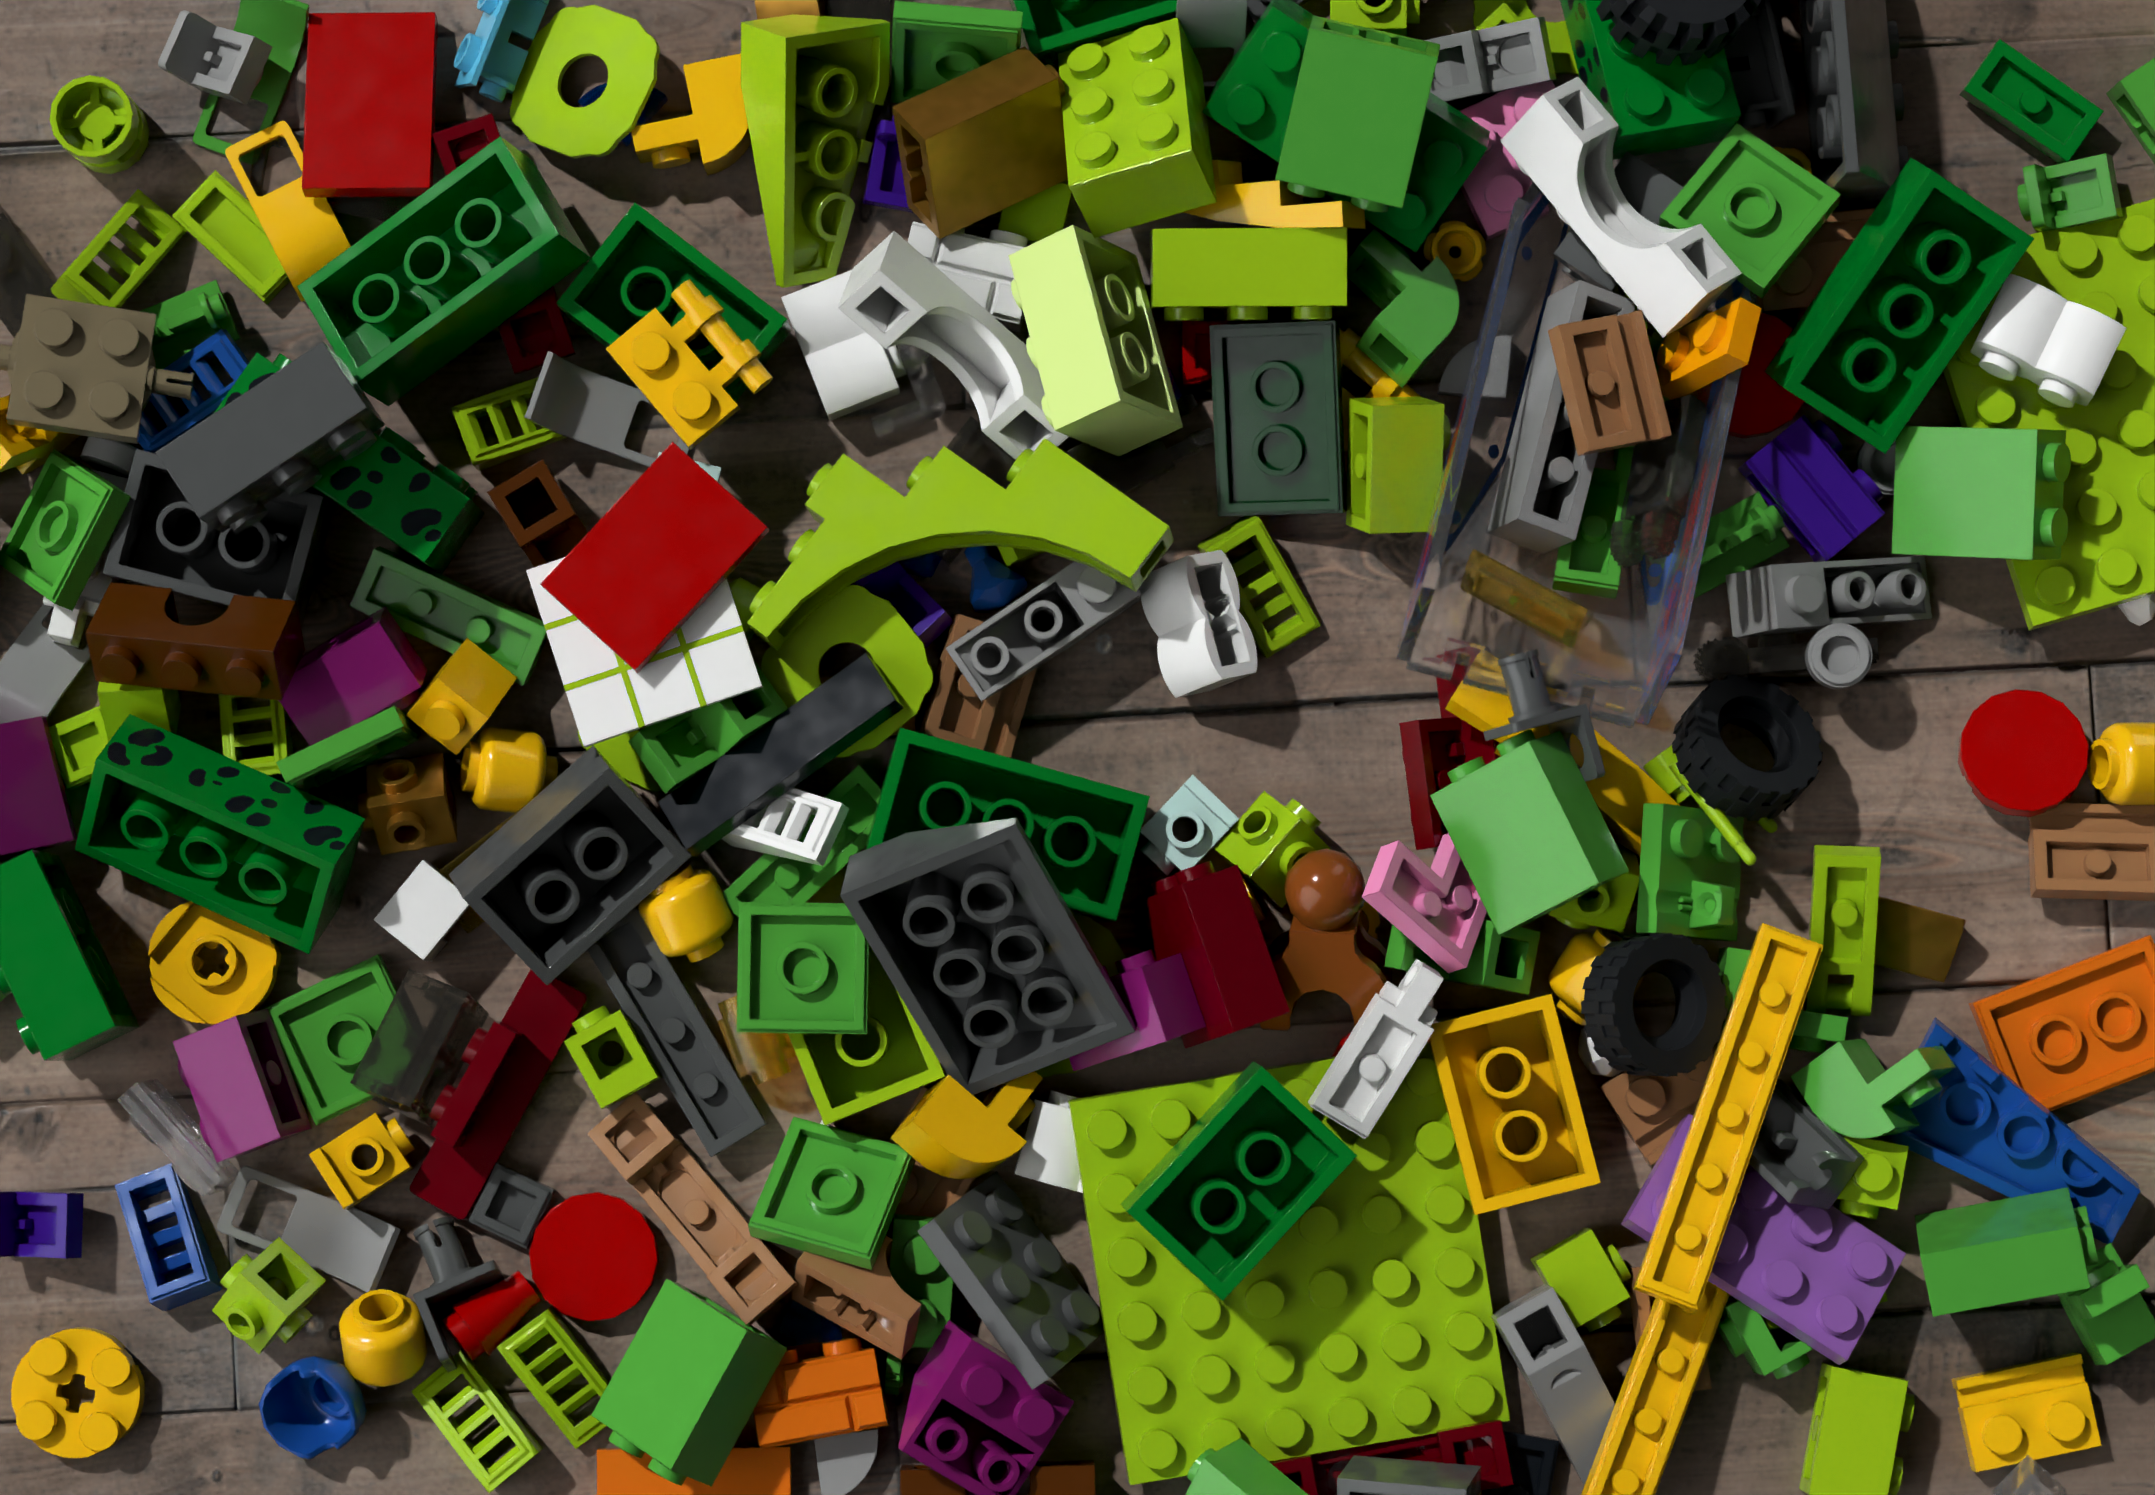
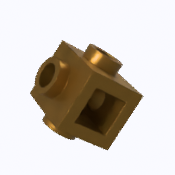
[357,753,457,855]

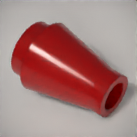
[441,1270,541,1361]

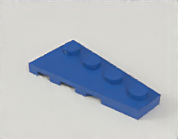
[1882,1017,2140,1244]

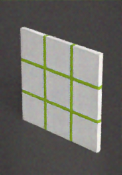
[526,557,763,747]

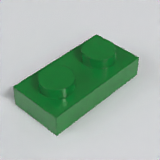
[1959,39,2104,164]

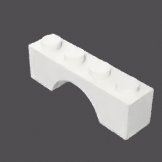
[1500,77,1742,338]
[838,231,1069,460]

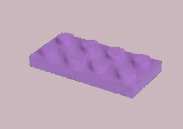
[1621,1113,1906,1365]

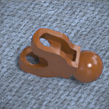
[1260,848,1392,1031]

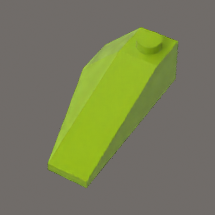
[741,14,890,288]

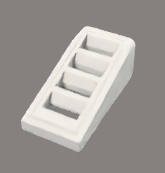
[722,788,849,866]

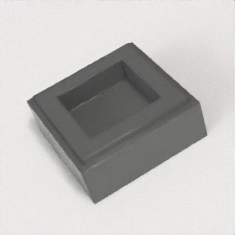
[469,1163,556,1249]

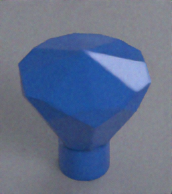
[964,546,1028,613]

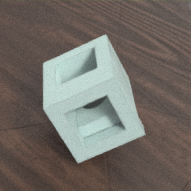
[1140,775,1239,876]

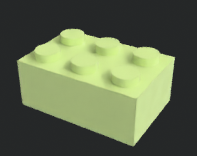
[1008,225,1183,456]

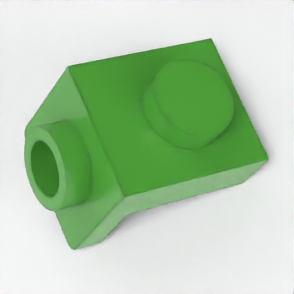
[2017,153,2123,232]
[1717,1296,1813,1380]

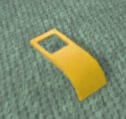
[225,121,351,302]

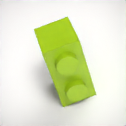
[1346,396,1451,534]
[1799,1362,1915,1495]

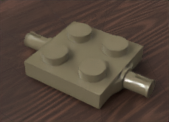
[0,294,194,444]

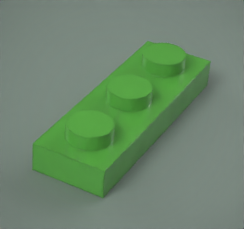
[350,546,548,686]
[722,765,882,918]

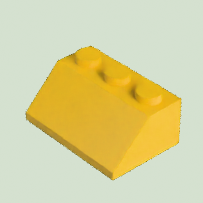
[1429,994,1601,1215]

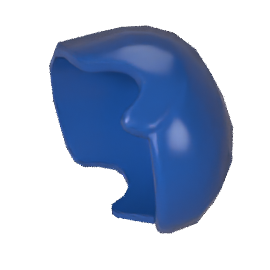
[258,1356,366,1459]

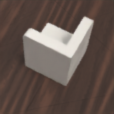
[374,860,470,962]

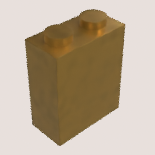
[892,46,1068,239]

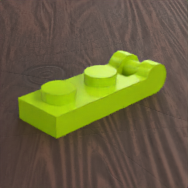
[1805,845,1881,1017]

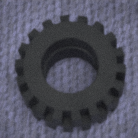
[1596,0,1761,66]

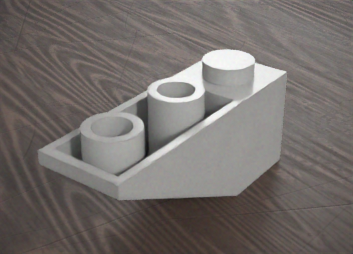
[1725,556,1932,638]
[945,561,1141,702]
[1491,1284,1615,1485]

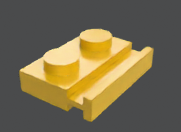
[1951,1353,2102,1472]

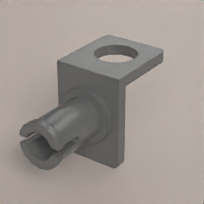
[1483,649,1605,782]
[413,1217,505,1372]

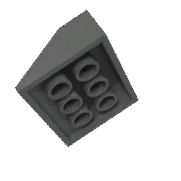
[1798,0,1909,206]
[840,818,1136,1095]

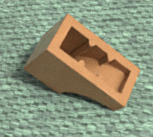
[792,1236,921,1360]

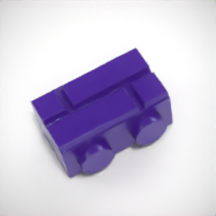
[1738,415,1885,562]

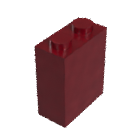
[1134,861,1290,1049]

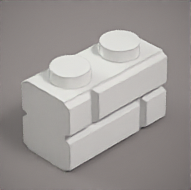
[908,221,1028,332]

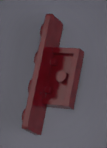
[1399,649,1500,850]
[409,970,587,1220]

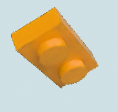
[1657,297,1762,401]

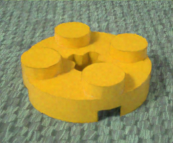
[148,901,281,1024]
[11,1327,145,1458]

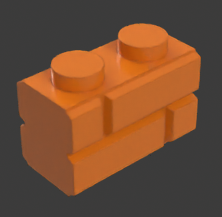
[753,1337,890,1450]

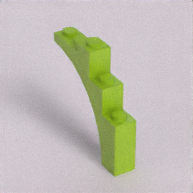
[747,438,1174,650]

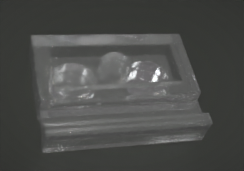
[117,1079,239,1197]

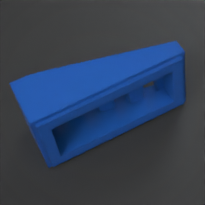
[138,329,249,454]
[115,1162,222,1311]

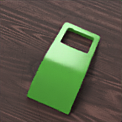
[193,0,309,165]

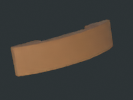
[587,1092,798,1327]

